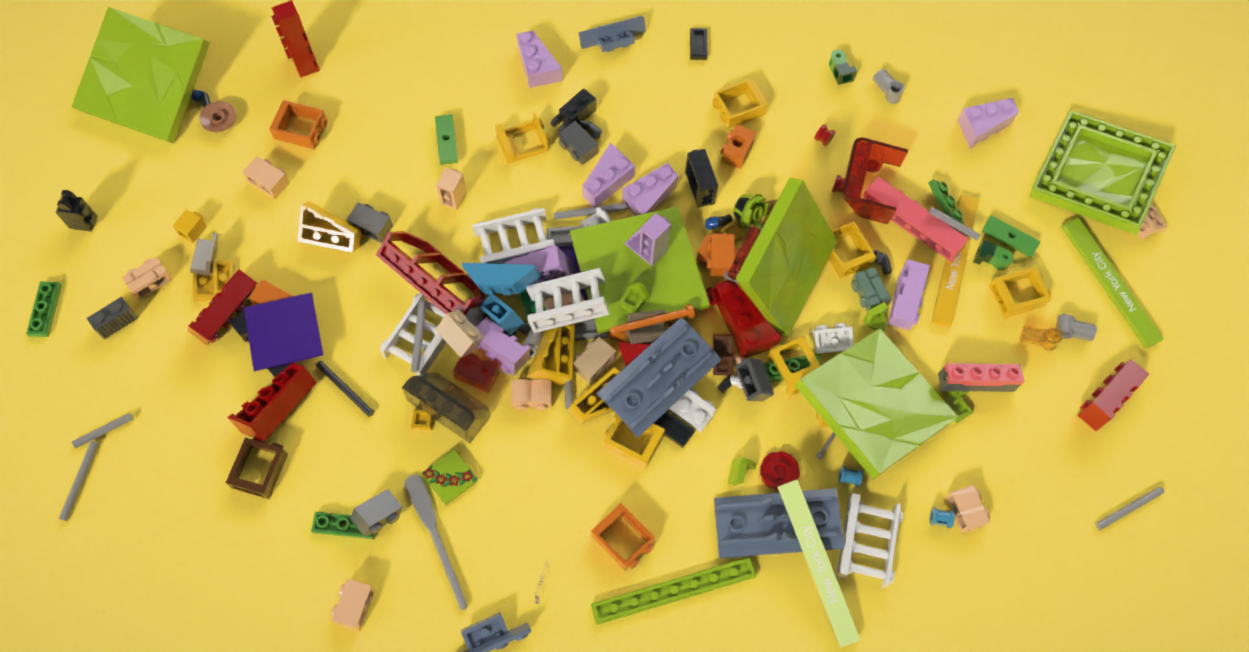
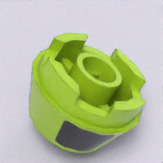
[733,193,769,229]

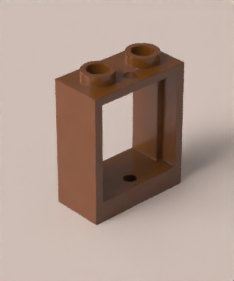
[225,437,288,499]

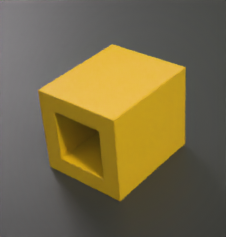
[172,210,207,243]

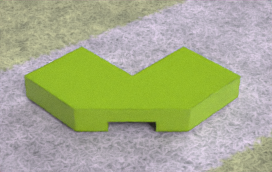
[945,391,974,424]

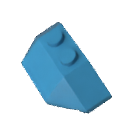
[462,263,540,295]

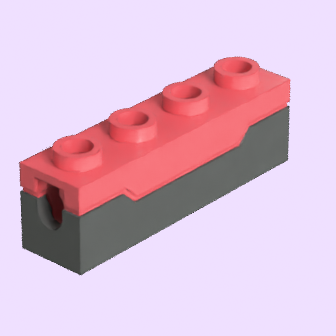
[938,363,1025,392]

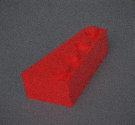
[187,269,258,345]

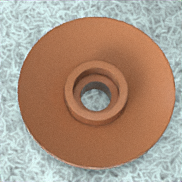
[199,101,236,133]

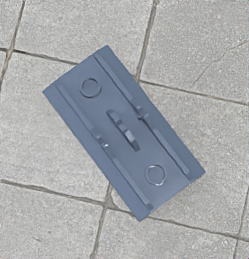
[597,318,721,438]
[714,488,844,558]

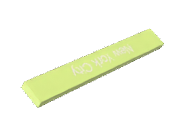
[777,479,860,648]

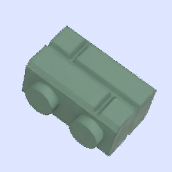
[851,267,892,312]

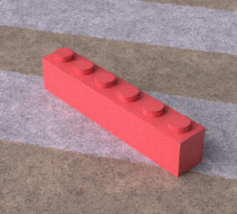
[863,177,969,263]

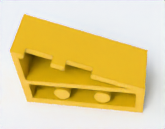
[297,201,361,252]
[526,324,575,386]
[569,367,620,424]

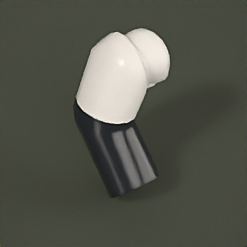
[717,375,743,393]

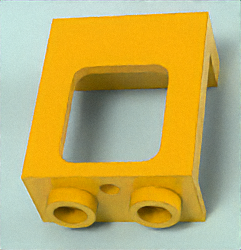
[495,113,550,164]
[767,336,821,397]

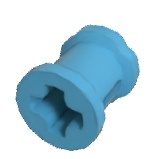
[838,465,863,487]
[929,507,955,528]

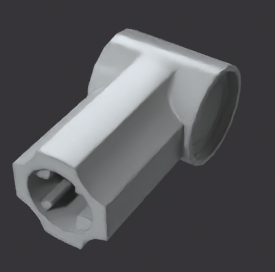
[872,69,904,104]
[1055,314,1097,342]

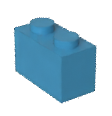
[478,294,524,336]

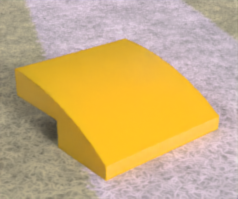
[193,260,233,301]

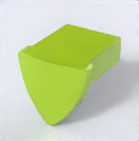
[619,282,649,313]
[863,302,888,332]
[727,456,757,486]

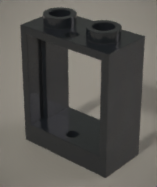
[685,149,718,208]

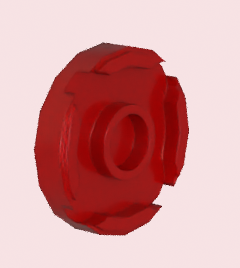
[760,451,800,491]

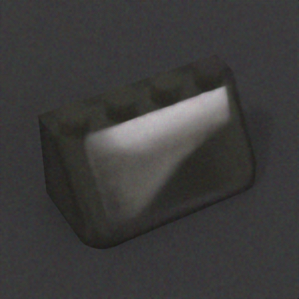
[401,372,490,443]

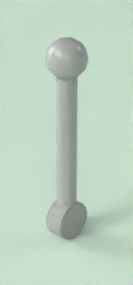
[816,432,836,459]

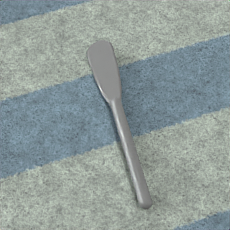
[405,475,468,610]

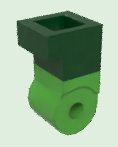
[829,49,857,85]
[973,240,1014,270]

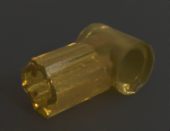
[1020,325,1063,351]

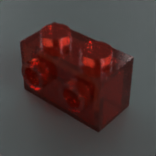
[452,353,500,394]

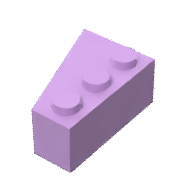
[516,30,563,88]
[957,98,1019,149]
[582,143,635,207]
[622,163,678,216]
[624,213,671,266]
[504,246,573,284]
[888,259,930,331]
[476,317,531,377]

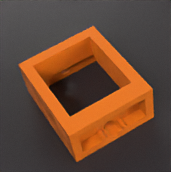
[269,100,328,149]
[591,503,656,571]

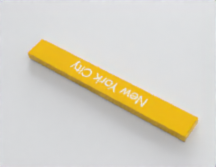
[931,194,979,328]

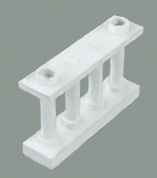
[472,208,555,264]
[526,268,609,333]
[380,293,447,379]
[836,493,903,588]

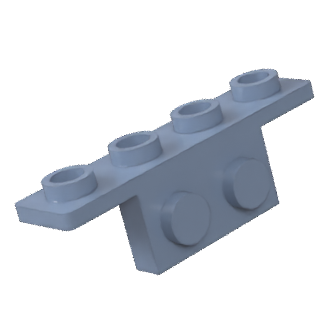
[578,16,646,52]
[460,612,532,652]

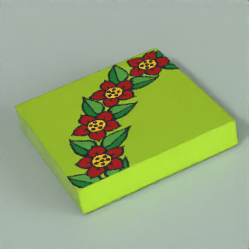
[421,449,478,506]

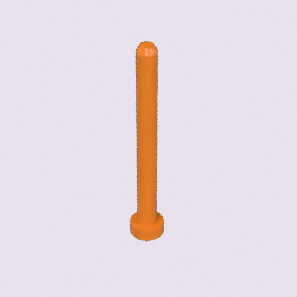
[610,304,695,334]

